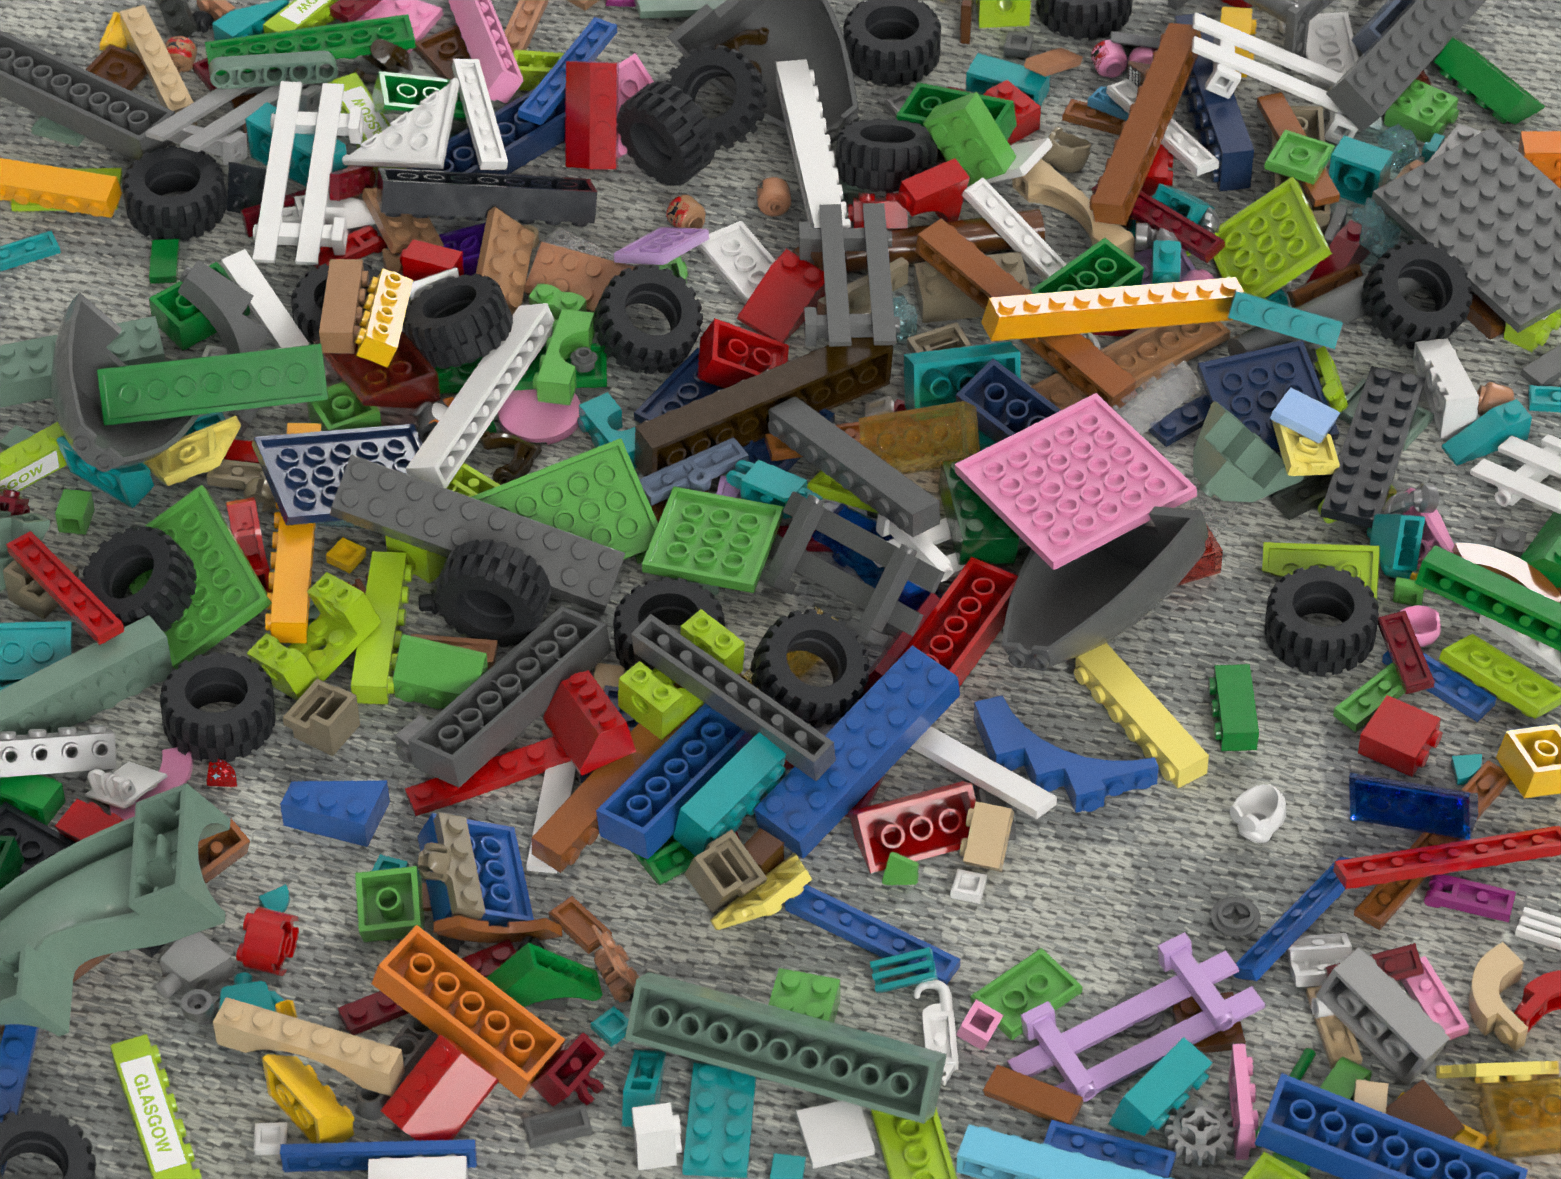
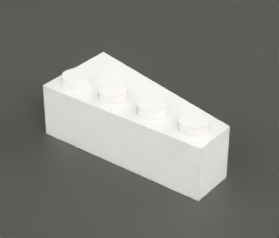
[1413,338,1479,439]

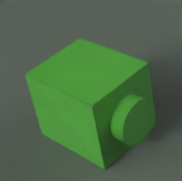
[55,489,95,535]

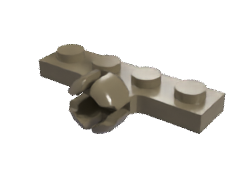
[817,257,909,315]
[207,459,276,512]
[417,812,485,920]

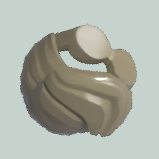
[1042,126,1091,173]

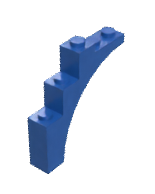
[974,695,1159,813]

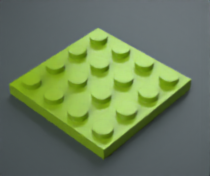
[1213,177,1332,298]

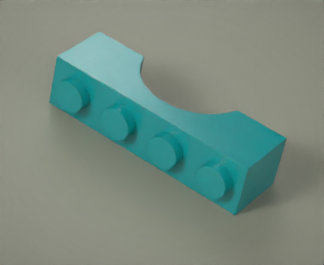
[1227,290,1343,349]

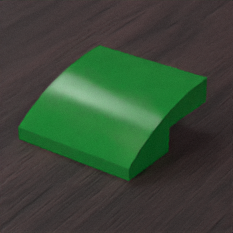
[631,834,696,886]

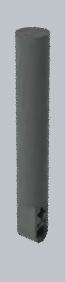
[1227,273,1425,356]

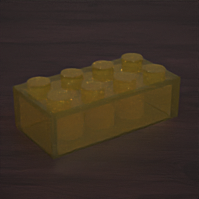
[859,401,980,474]
[1479,1077,1561,1159]

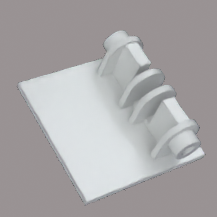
[85,761,168,810]

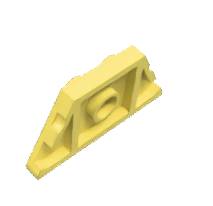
[143,416,241,486]
[1272,420,1340,476]
[710,853,812,930]
[1436,1061,1559,1083]

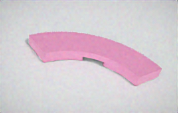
[109,747,194,820]

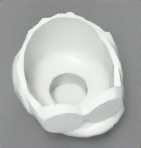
[1230,784,1286,844]

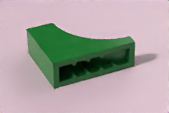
[486,943,603,1007]

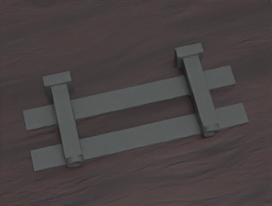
[799,203,900,347]
[759,491,945,647]

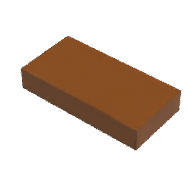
[549,896,612,954]

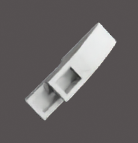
[281,195,376,229]

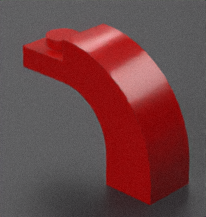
[226,497,273,593]
[1514,970,1561,1033]

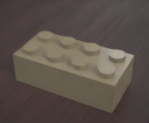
[914,252,1031,323]

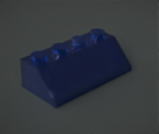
[1349,773,1478,840]

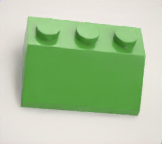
[393,634,488,709]

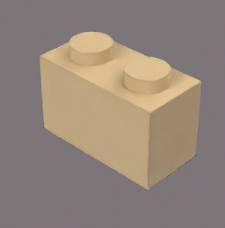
[960,802,1014,872]

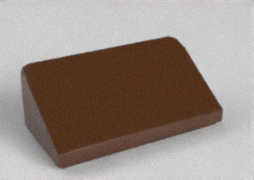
[1466,294,1506,340]

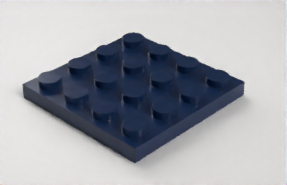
[1197,340,1340,453]

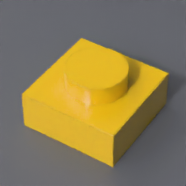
[326,537,367,574]

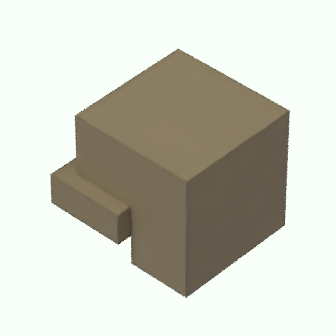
[907,322,972,353]
[3,556,79,619]
[282,679,360,756]
[684,830,768,913]

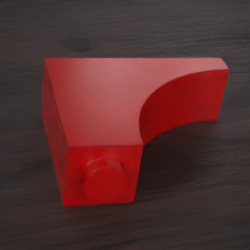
[898,158,970,222]

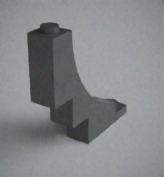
[178,260,270,437]

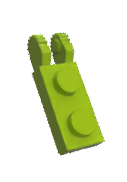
[1314,346,1348,412]

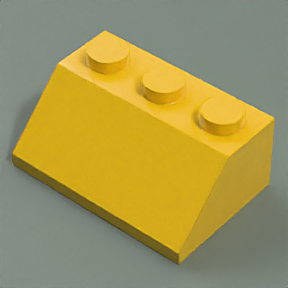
[262,1054,355,1143]

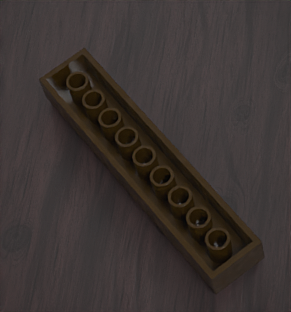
[634,337,894,477]

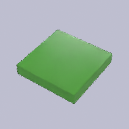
[1264,130,1335,185]

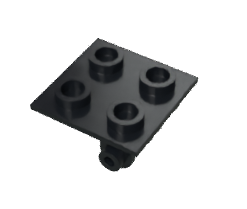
[227,162,267,214]

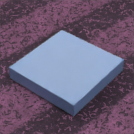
[1270,387,1341,444]

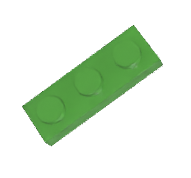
[1333,662,1405,732]

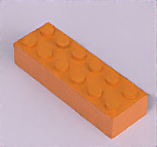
[371,925,566,1099]

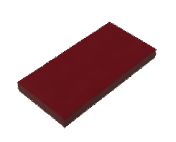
[858,593,940,699]

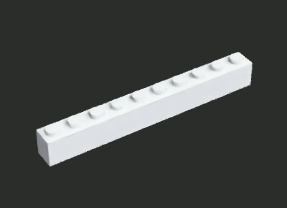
[776,59,851,229]
[406,303,554,488]

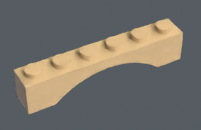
[120,5,197,126]
[1013,158,1135,258]
[213,997,405,1097]

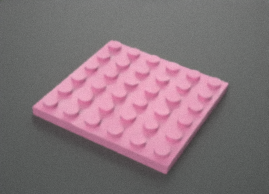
[955,393,1197,570]

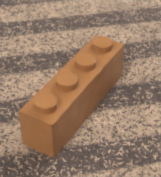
[319,259,369,354]

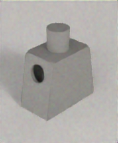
[155,932,234,999]

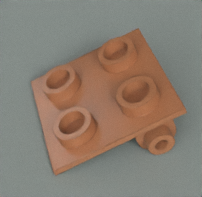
[592,925,640,1002]

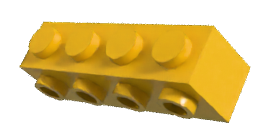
[355,268,413,368]

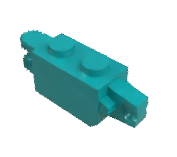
[725,459,823,519]

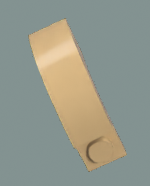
[1469,942,1528,1051]

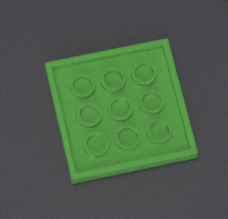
[642,486,784,593]

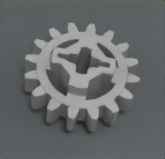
[1164,1099,1235,1166]

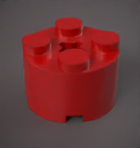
[236,907,299,976]

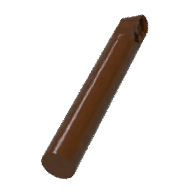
[792,209,1045,273]

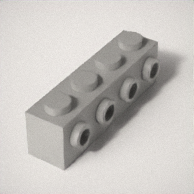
[0,725,116,777]

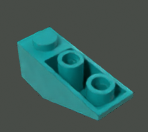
[212,0,290,41]

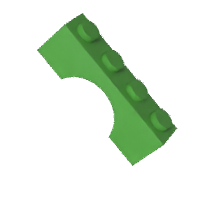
[533,309,595,405]

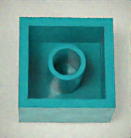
[1329,136,1393,209]

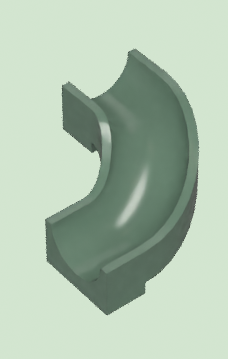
[0,783,230,1037]

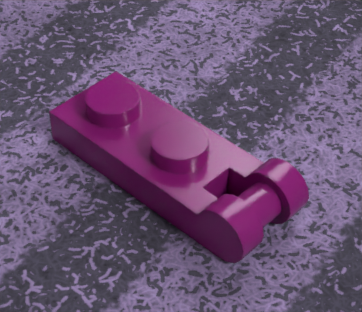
[1424,874,1516,923]

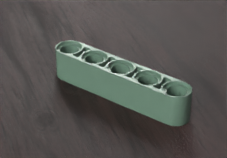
[208,51,338,89]

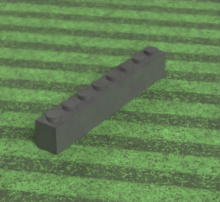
[768,397,940,537]
[631,614,836,781]

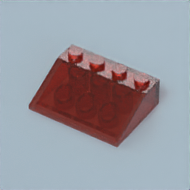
[314,326,440,409]

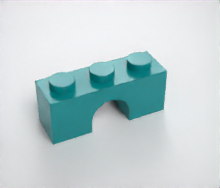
[577,392,637,469]

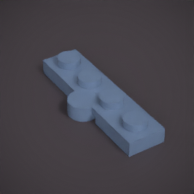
[639,438,749,506]

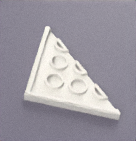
[342,78,459,169]

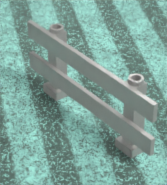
[146,67,322,166]

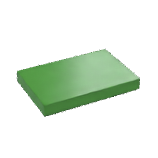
[970,948,1083,1040]

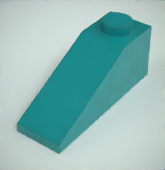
[1442,399,1532,466]
[622,1049,666,1129]

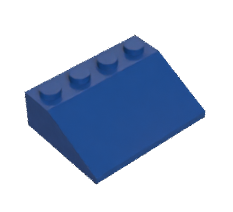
[417,813,534,927]

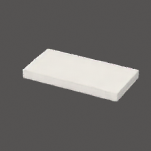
[1306,12,1359,88]
[696,221,776,304]

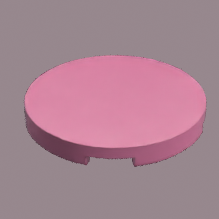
[498,390,580,445]

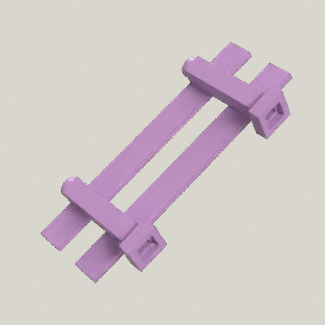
[1007,932,1265,1101]

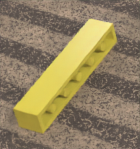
[1074,643,1209,788]

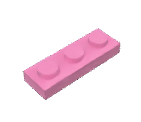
[1401,956,1469,1040]

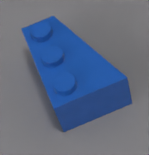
[280,780,390,847]

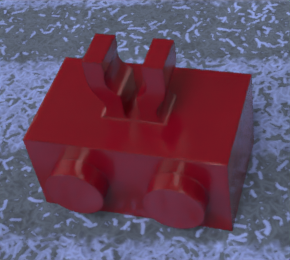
[531,1032,605,1107]

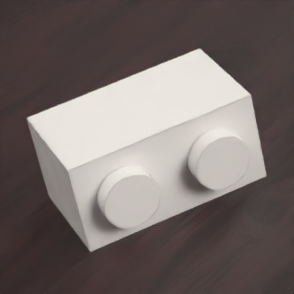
[632,1103,682,1170]

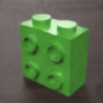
[1384,79,1459,143]

